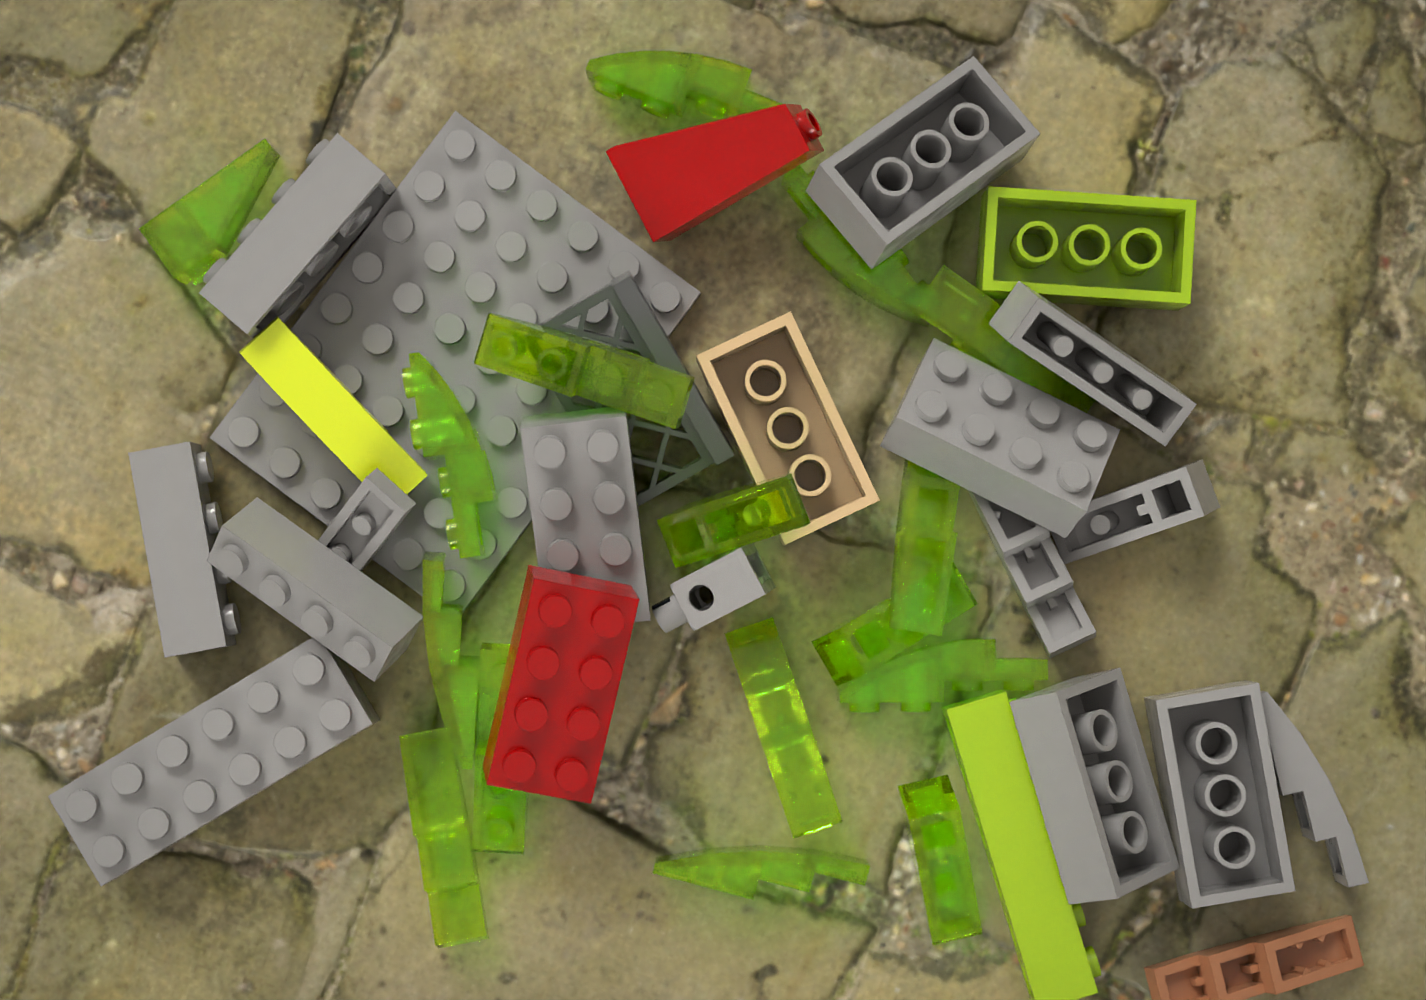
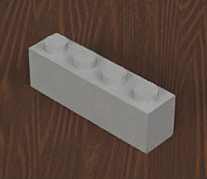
[988,281,1197,446]
[128,442,241,658]
[207,497,424,682]

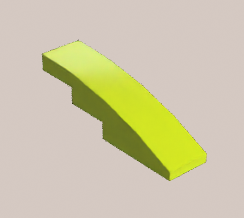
[239,316,428,494]

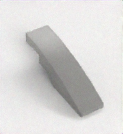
[968,490,1096,659]
[1261,691,1369,888]

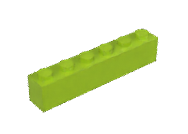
[941,689,1102,1000]

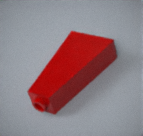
[606,104,824,242]

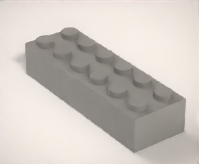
[48,637,380,886]

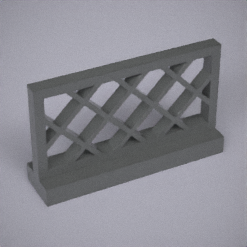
[521,271,734,507]

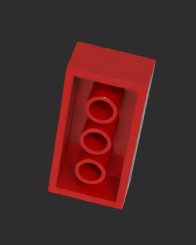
[482,565,640,804]

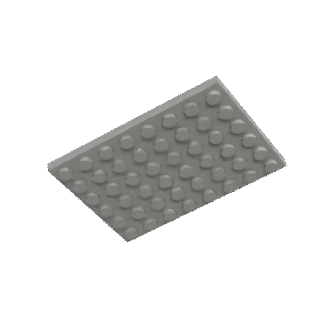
[209,111,701,621]

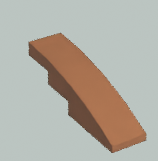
[1144,915,1364,1000]

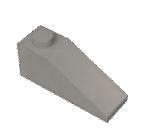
[1051,459,1220,564]

